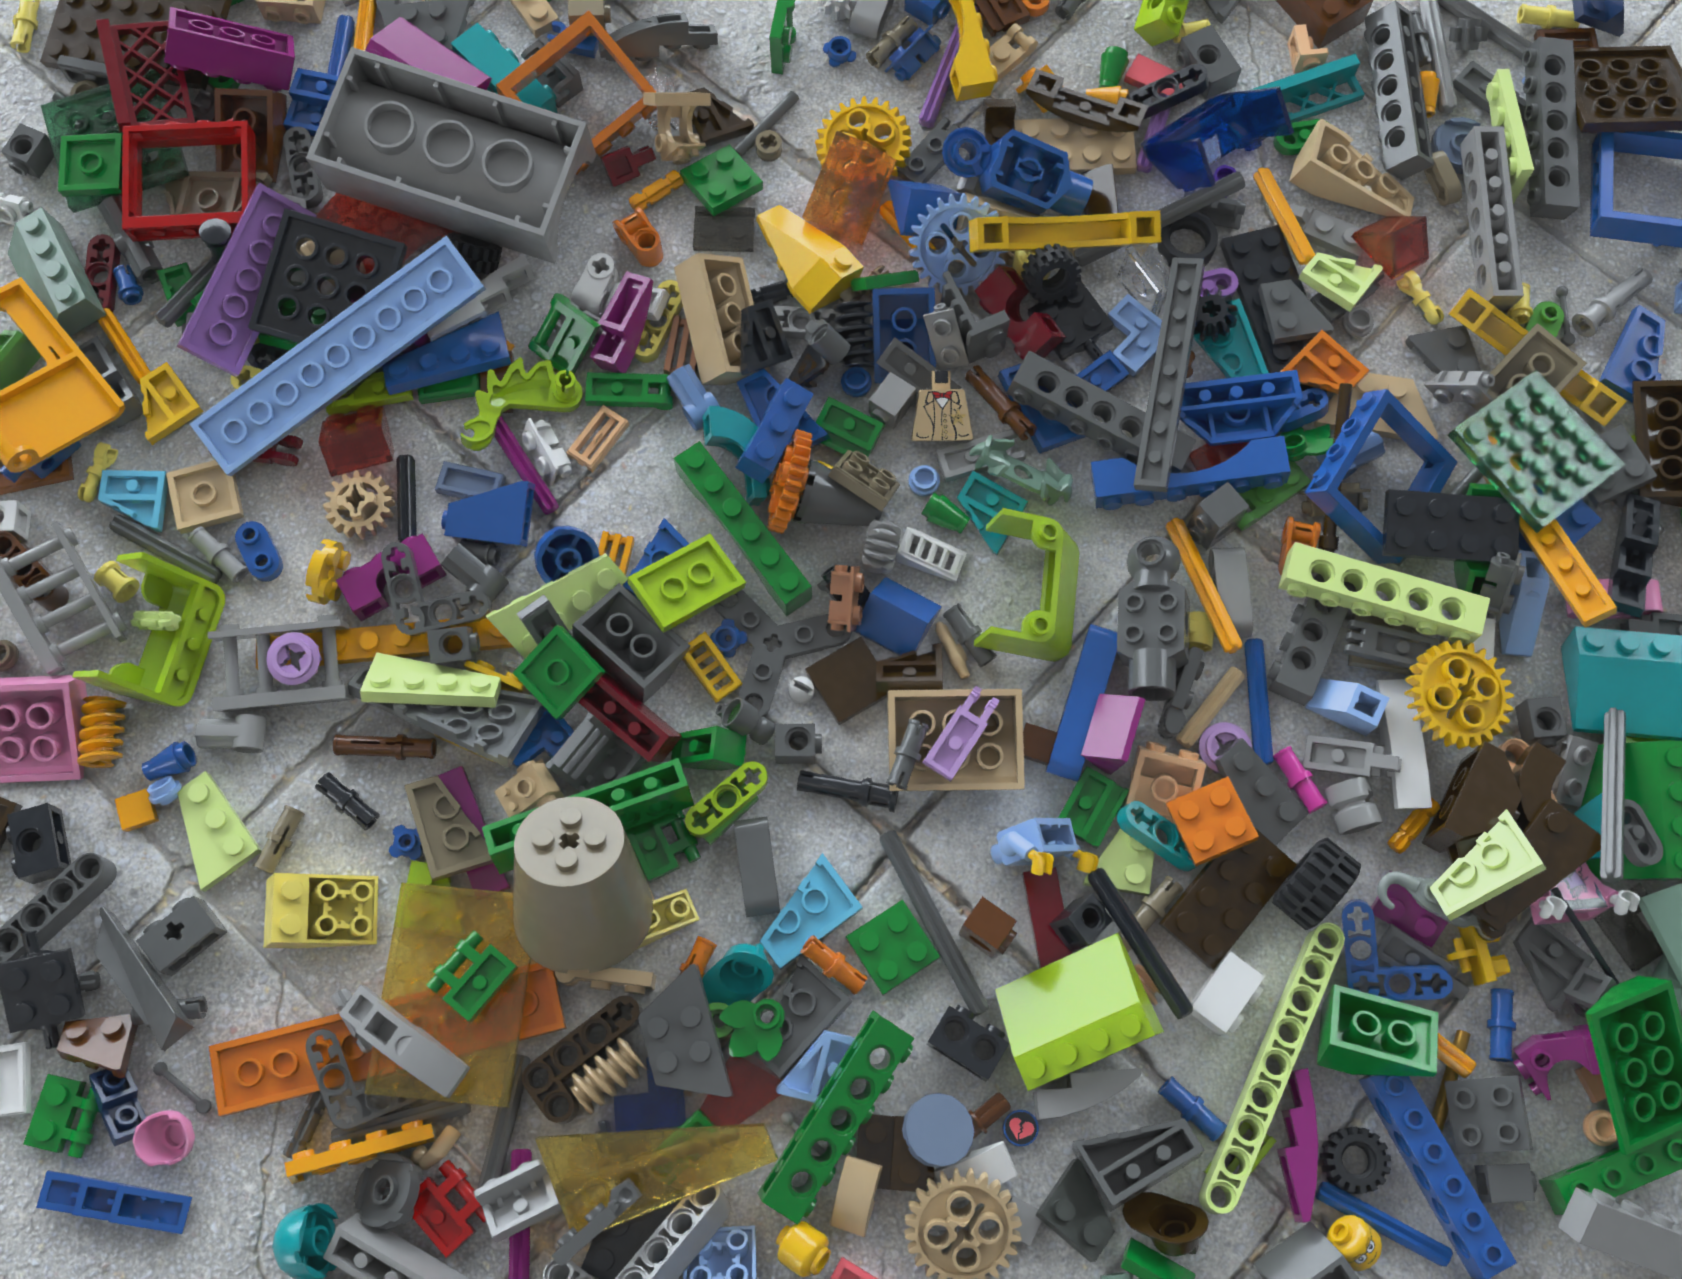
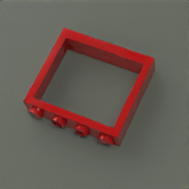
[122,119,256,242]

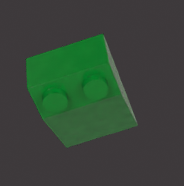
[1317,984,1438,1077]

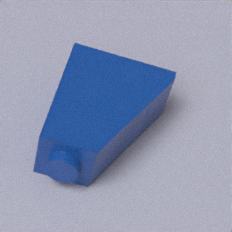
[441,481,535,547]

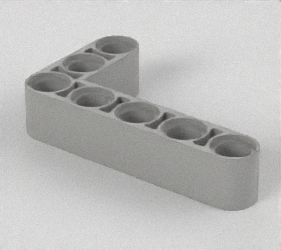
[543,1179,731,1279]

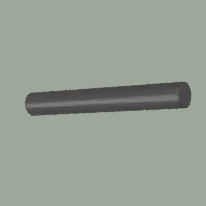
[733,91,799,157]

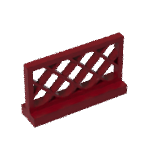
[96,19,195,134]

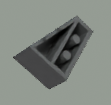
[1072,1118,1204,1212]

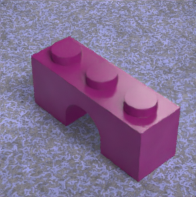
[336,533,447,622]

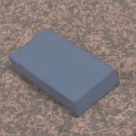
[435,461,506,499]

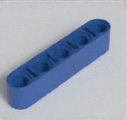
[1045,624,1117,782]

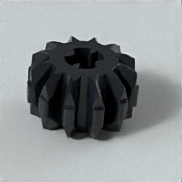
[1194,288,1238,343]

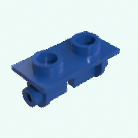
[885,24,941,82]

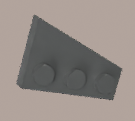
[1215,738,1309,845]
[755,954,852,1080]

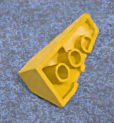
[756,205,864,314]

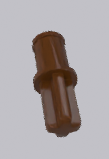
[968,1092,1011,1139]

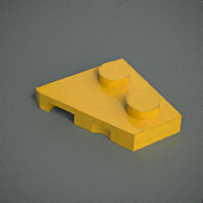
[140,362,204,445]

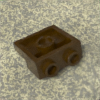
[856,1114,935,1192]

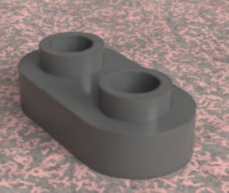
[1624,799,1663,867]

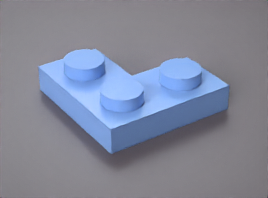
[1108,294,1162,377]

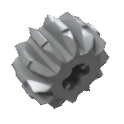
[860,519,901,575]

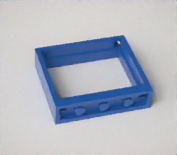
[1590,131,1682,248]
[1305,389,1458,564]

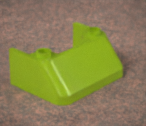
[974,508,1080,662]
[72,552,225,707]

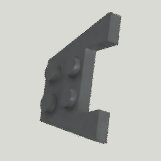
[376,0,475,51]

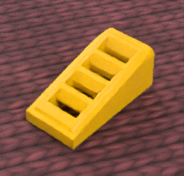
[682,631,743,703]

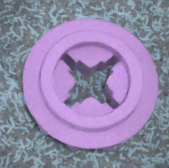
[266,632,322,686]
[1198,722,1252,773]

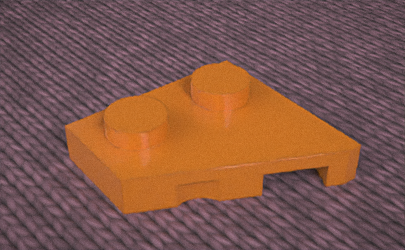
[1280,330,1370,394]

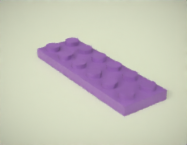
[176,183,317,377]

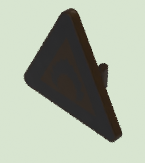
[788,344,830,388]

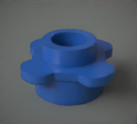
[823,36,856,67]
[710,619,748,658]
[389,825,423,860]

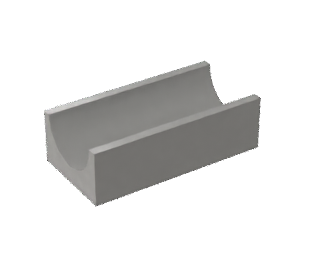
[306,47,596,264]

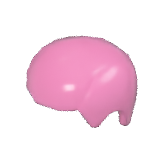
[132,1110,195,1167]

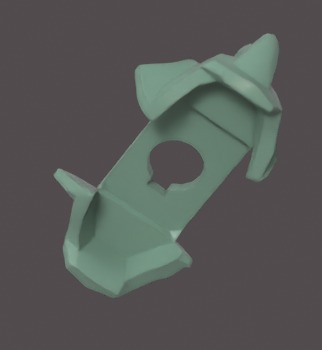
[969,435,1073,506]

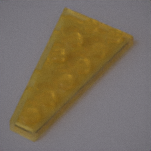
[535,1123,778,1232]

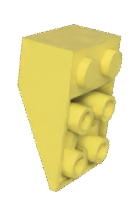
[263,873,378,949]

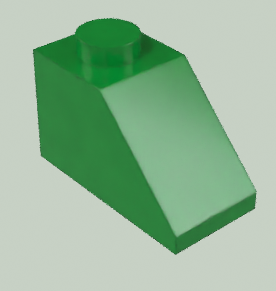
[671,726,747,771]

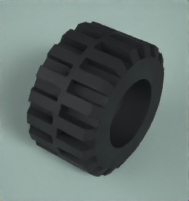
[1272,837,1361,930]

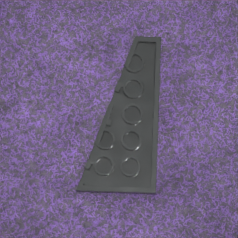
[348,665,546,768]

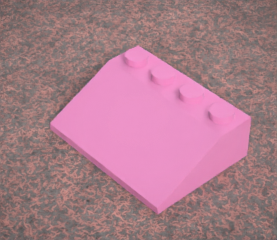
[0,675,87,783]

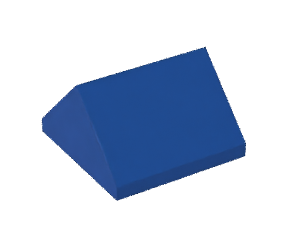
[888,179,962,240]
[854,577,942,656]

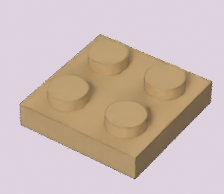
[166,460,244,534]

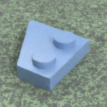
[776,1030,855,1102]

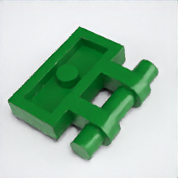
[625,810,701,883]
[426,930,518,1023]
[23,1074,100,1158]

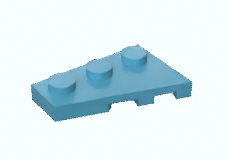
[760,853,863,970]

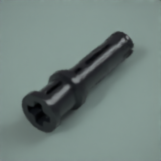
[797,770,899,813]

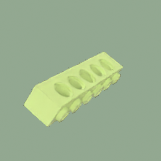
[1278,542,1490,645]

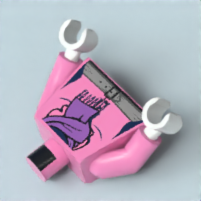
[1530,862,1640,925]

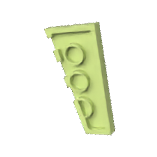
[1486,69,1534,204]
[486,553,628,659]
[360,652,502,708]

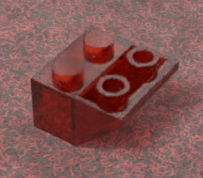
[318,405,394,477]

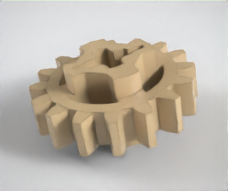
[323,470,396,539]

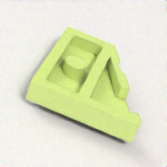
[1298,252,1384,312]
[1083,828,1157,896]

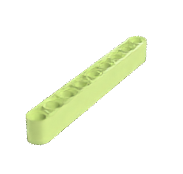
[1199,922,1345,1215]

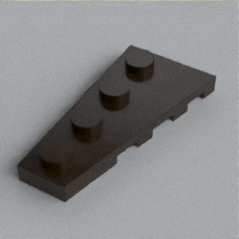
[1469,798,1601,931]

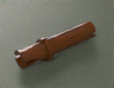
[965,365,1037,441]
[333,734,437,761]

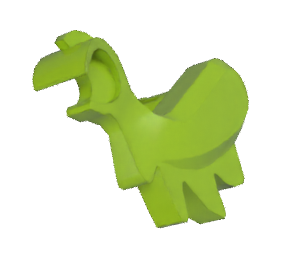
[460,357,583,451]

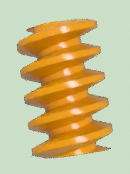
[77,696,126,768]

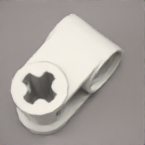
[571,253,619,317]

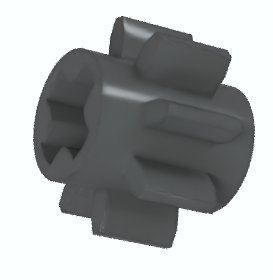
[1449,18,1489,50]

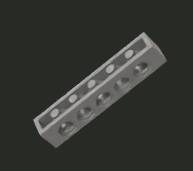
[1460,126,1524,311]

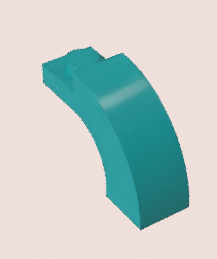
[703,406,776,506]

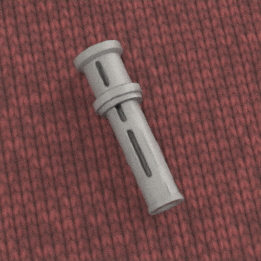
[1572,268,1653,338]

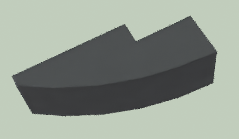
[78,336,143,428]

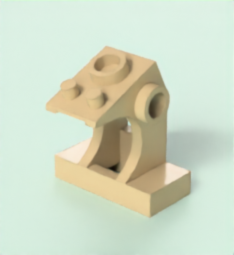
[643,92,711,165]
[494,759,565,817]

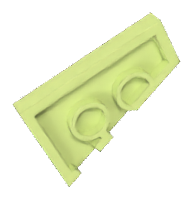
[177,771,262,892]
[1430,809,1546,921]

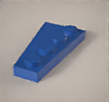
[382,311,512,395]

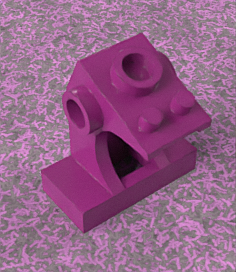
[1513,1024,1600,1101]

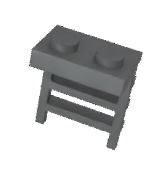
[940,271,1010,364]
[545,712,646,792]

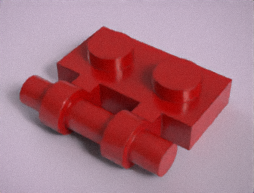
[412,1160,487,1258]

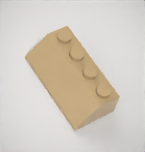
[674,253,771,386]

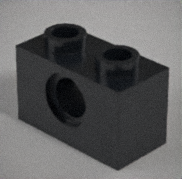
[6,803,72,884]

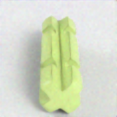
[130,610,182,631]

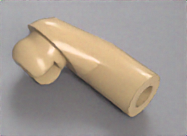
[410,1125,461,1170]

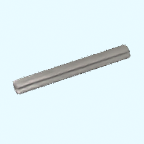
[1419,0,1457,113]

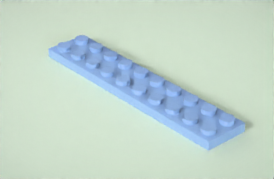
[190,236,486,476]

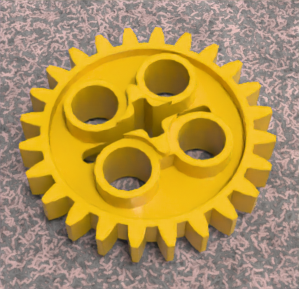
[815,96,912,190]
[1404,640,1514,749]

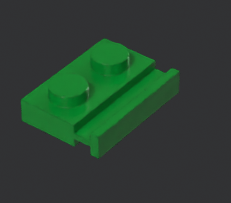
[816,396,885,457]
[1058,766,1129,849]

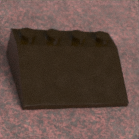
[1632,380,1682,507]

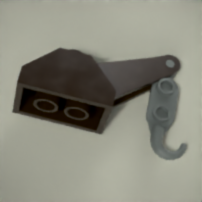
[1377,741,1522,941]

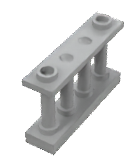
[0,521,128,676]
[208,615,354,713]

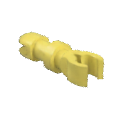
[1396,270,1444,325]
[77,442,118,502]

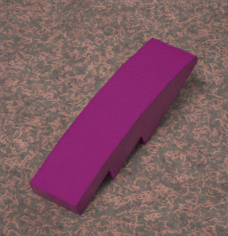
[1277,1068,1318,1223]

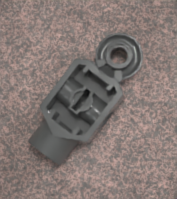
[1117,536,1190,701]

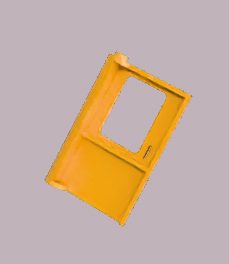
[0,277,125,473]

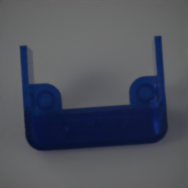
[1141,86,1294,192]

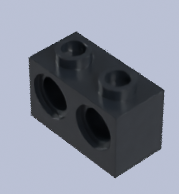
[926,1005,1010,1082]

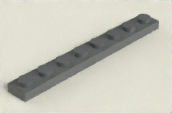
[1133,258,1205,492]

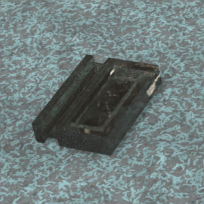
[693,206,756,252]

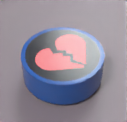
[1002,1110,1039,1147]

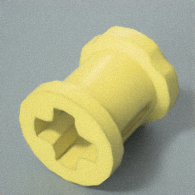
[94,561,140,603]

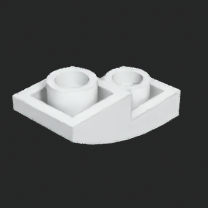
[934,1141,1017,1204]

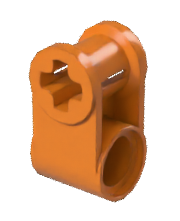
[612,207,663,267]
[1278,516,1321,575]

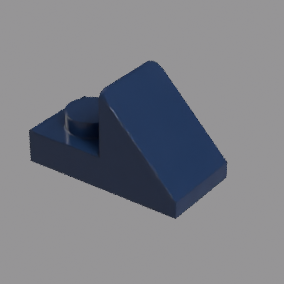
[1572,0,1624,37]

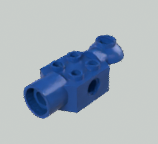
[942,127,1093,216]

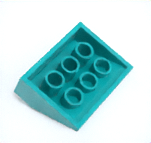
[1561,626,1682,741]

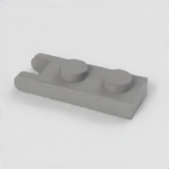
[936,429,1026,483]

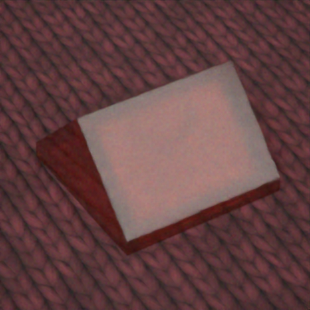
[1351,216,1429,280]

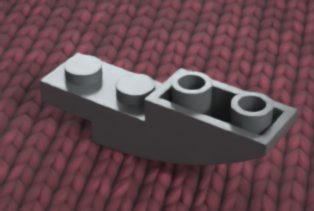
[598,13,718,62]

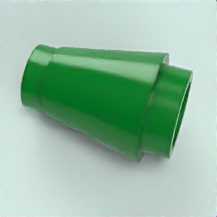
[1098,46,1129,88]
[921,493,970,534]

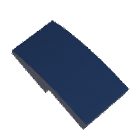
[89,1067,146,1147]

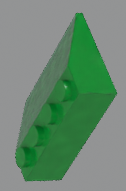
[1579,741,1682,881]
[1585,976,1682,1155]

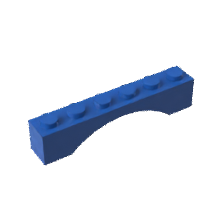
[1091,436,1291,510]

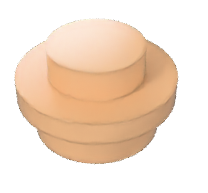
[1583,1110,1617,1146]

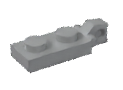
[1290,203,1371,262]
[1303,735,1402,778]

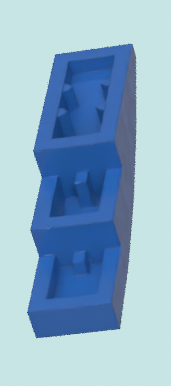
[36,1170,192,1234]

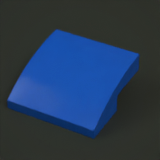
[283,68,339,137]

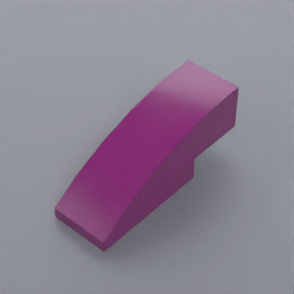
[589,271,653,373]

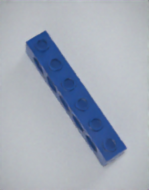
[1358,1075,1517,1279]

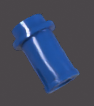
[113,265,144,305]

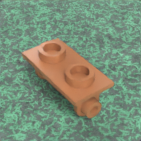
[828,565,865,632]

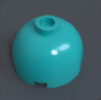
[272,1203,339,1279]

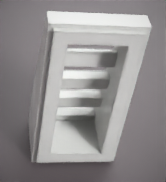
[896,527,967,583]

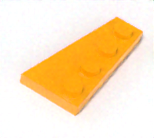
[284,1120,434,1184]

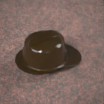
[1122,1192,1209,1257]

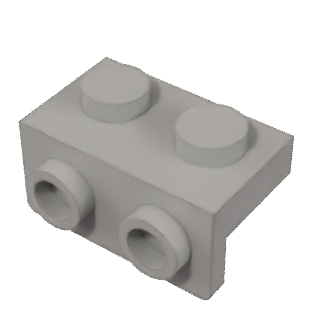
[474,1159,563,1243]

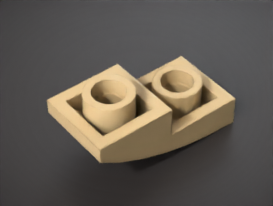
[830,1155,883,1237]

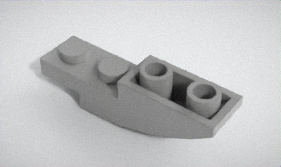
[339,985,471,1098]

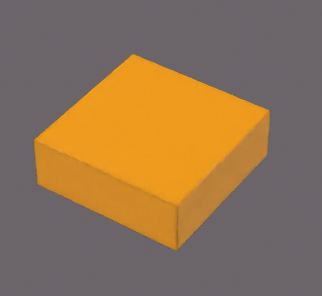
[115,788,159,832]

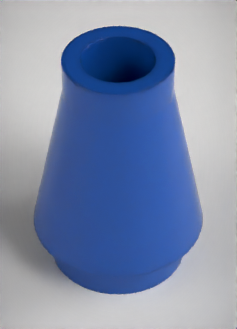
[142,741,197,781]

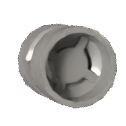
[1325,777,1383,835]

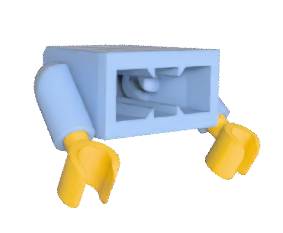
[990,818,1099,876]

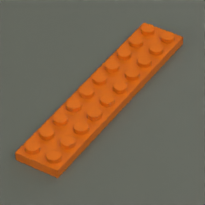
[209,963,567,1117]

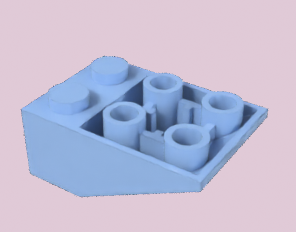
[683,1225,757,1279]

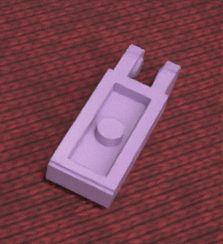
[922,686,999,782]

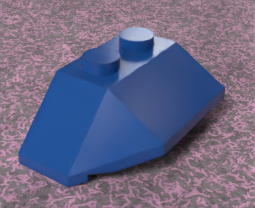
[1179,370,1303,446]

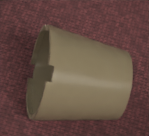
[513,797,653,973]

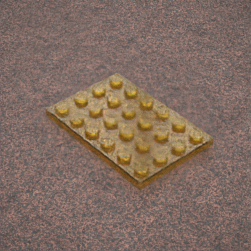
[364,882,531,1108]

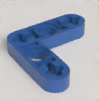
[1341,899,1453,1001]

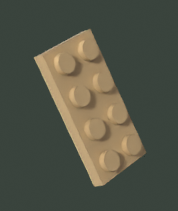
[1014,118,1137,175]

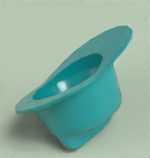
[702,943,774,1006]

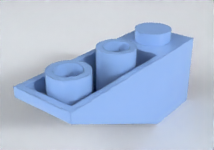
[1499,550,1549,657]

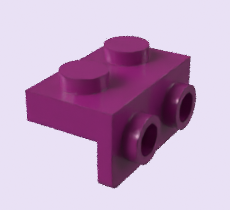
[1371,870,1448,948]

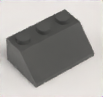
[572,583,690,704]

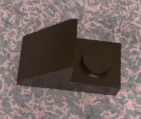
[983,99,1016,145]

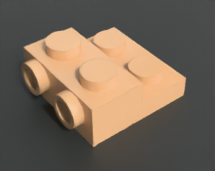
[1124,741,1206,824]

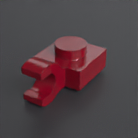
[600,145,656,187]

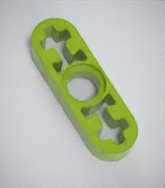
[685,761,768,838]

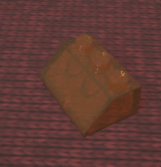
[802,131,897,246]

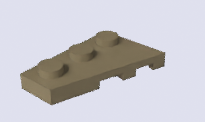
[404,775,493,882]

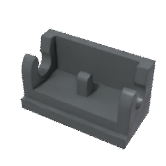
[521,35,583,108]

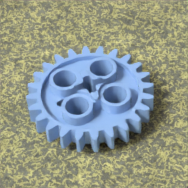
[909,193,1008,295]

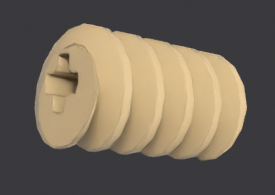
[570,1037,648,1114]

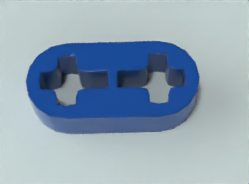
[1279,388,1329,432]

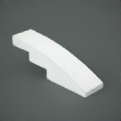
[427,254,535,342]
[1376,679,1432,809]

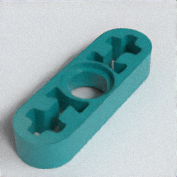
[1117,801,1202,872]

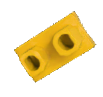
[1446,926,1511,986]

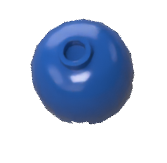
[534,525,600,584]

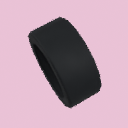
[1157,212,1218,267]

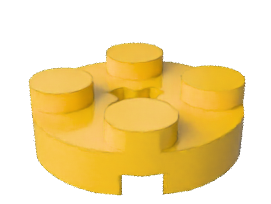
[305,539,351,605]

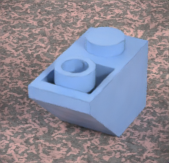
[1305,678,1389,736]

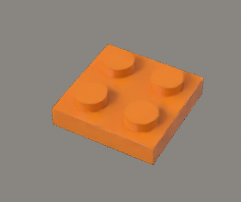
[1166,776,1259,867]

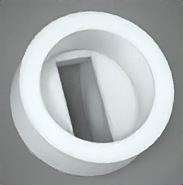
[788,676,815,704]

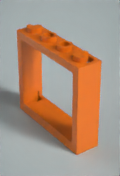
[496,10,657,175]

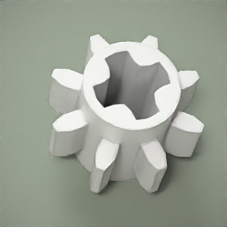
[822,0,858,21]

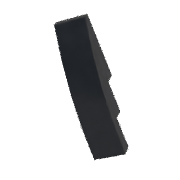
[1608,493,1661,618]

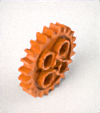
[767,429,812,534]

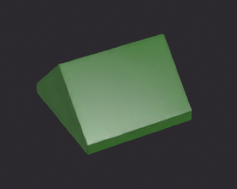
[0,330,41,390]

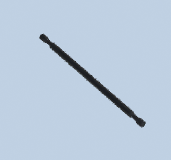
[1551,887,1620,984]

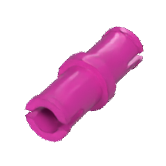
[1273,746,1328,814]

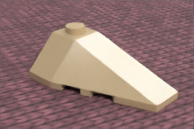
[1289,118,1415,222]

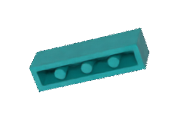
[451,22,558,113]

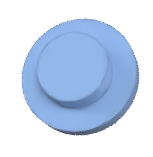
[908,465,940,496]
[147,776,182,806]

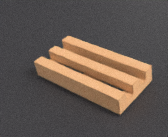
[566,405,629,473]

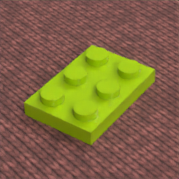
[627,533,746,633]

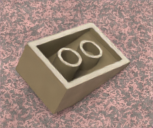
[1468,323,1587,433]

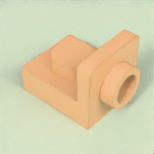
[1287,24,1329,73]

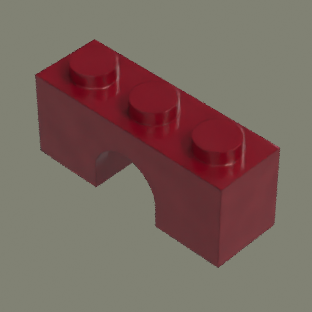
[974,265,1066,360]

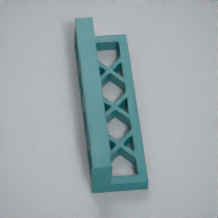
[1242,54,1365,136]

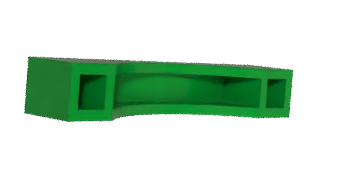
[673,441,812,617]

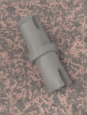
[188,526,249,583]

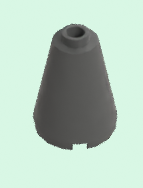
[793,459,883,526]

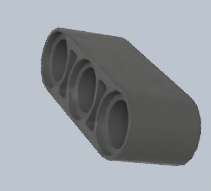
[734,816,780,918]

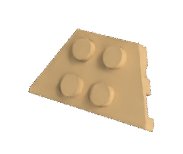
[1314,373,1438,440]

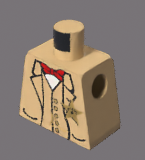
[911,370,973,441]

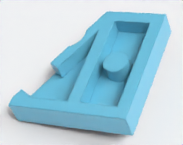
[98,470,168,532]

